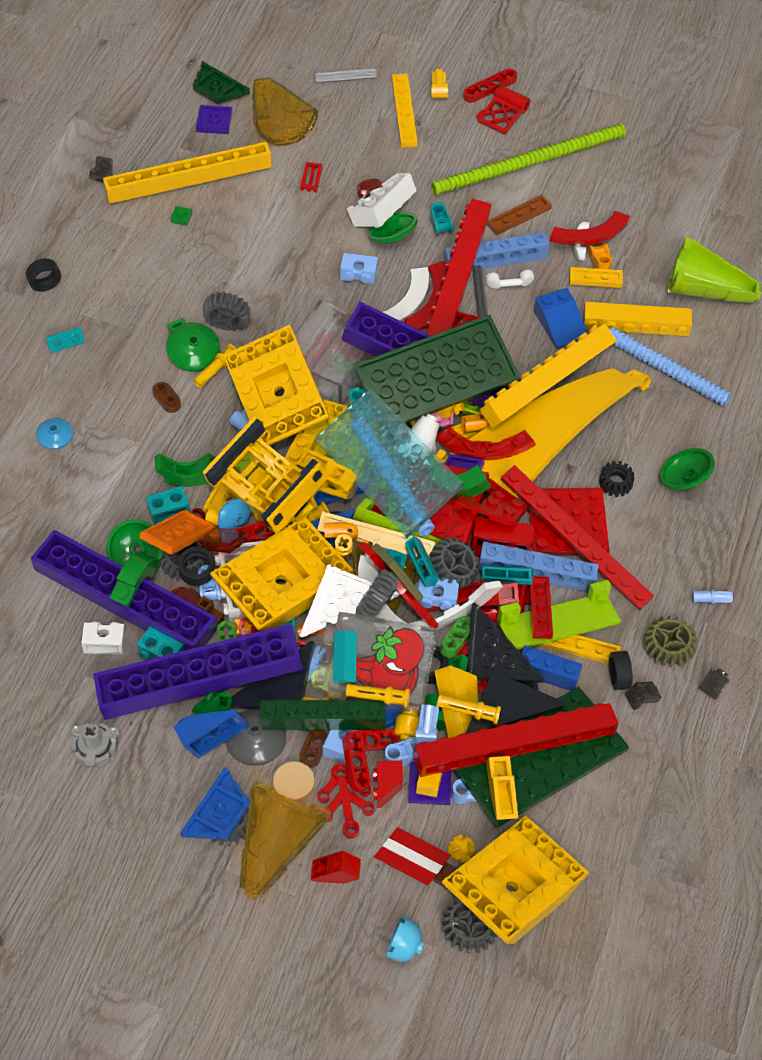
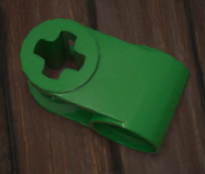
[191,691,232,715]

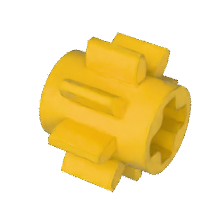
[448,834,475,863]

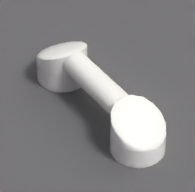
[574,222,590,261]
[485,270,534,289]

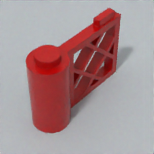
[476,85,531,135]

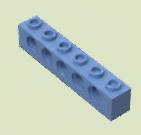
[444,232,550,271]
[478,541,599,592]

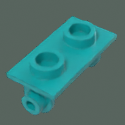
[45,327,85,353]

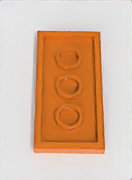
[139,510,216,555]

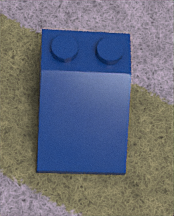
[534,288,588,349]
[173,709,250,759]

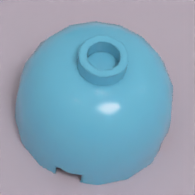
[385,916,424,962]

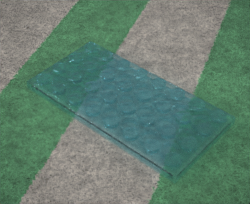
[315,388,465,538]

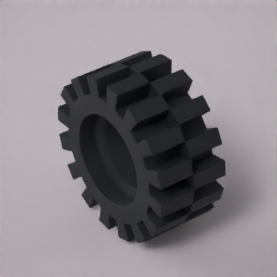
[599,461,635,497]

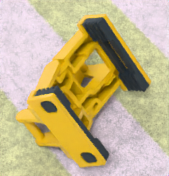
[203,416,328,534]

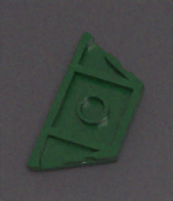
[193,61,250,104]

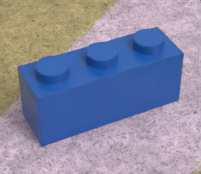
[522,645,583,691]

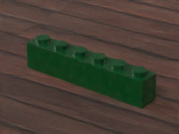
[260,700,386,730]

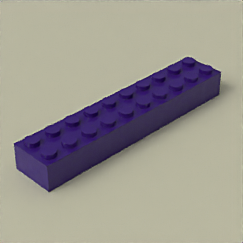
[341,302,521,408]
[31,530,218,651]
[93,623,303,720]

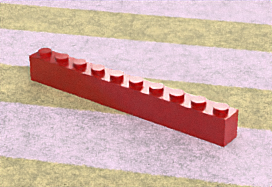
[426,199,492,336]
[413,703,619,777]

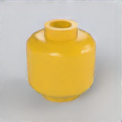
[394,711,419,741]

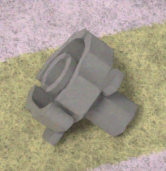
[70,723,120,767]

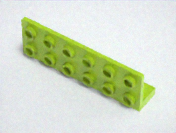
[497,580,621,650]

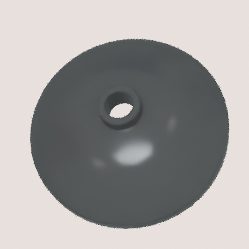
[225,709,287,766]

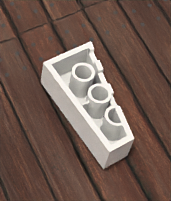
[347,173,417,228]

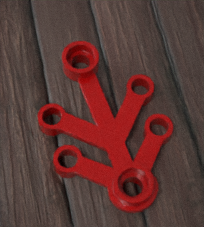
[317,763,375,839]

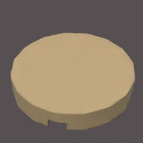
[273,761,315,802]

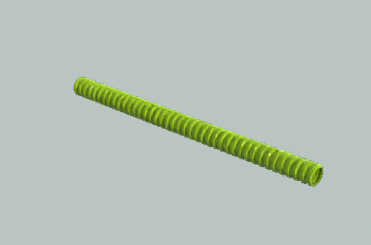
[431,123,626,196]

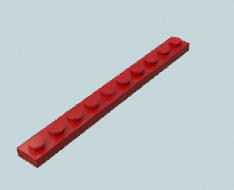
[500,465,654,611]

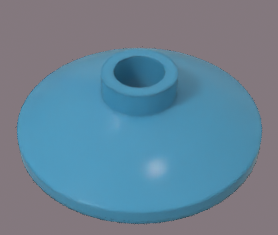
[36,418,73,449]
[218,498,251,532]

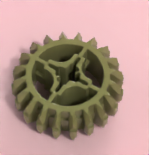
[643,615,698,668]

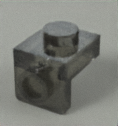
[89,156,113,182]
[698,668,731,700]
[625,681,662,710]

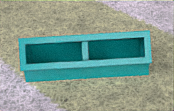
[405,536,439,587]
[482,565,534,585]
[333,630,357,685]

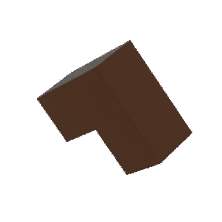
[196,596,225,625]

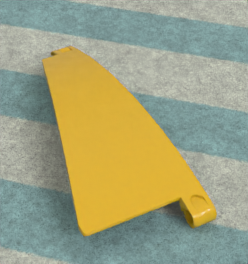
[444,368,651,499]

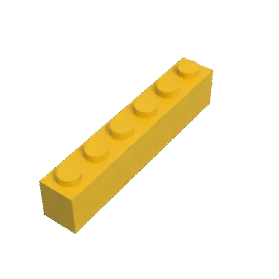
[583,302,692,336]

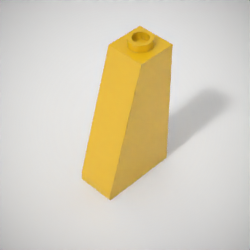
[435,666,478,738]

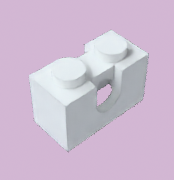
[81,621,126,655]

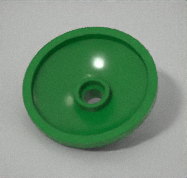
[368,212,418,244]
[166,322,220,372]
[660,448,715,491]
[106,519,163,566]

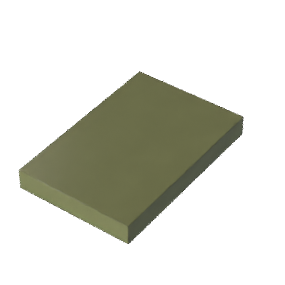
[371,543,423,601]

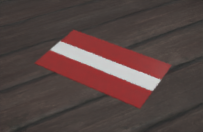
[374,827,451,886]

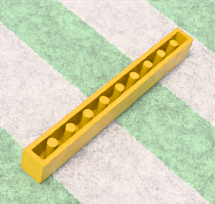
[103,142,272,204]
[480,323,617,428]

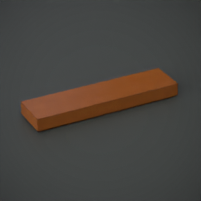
[487,195,552,236]

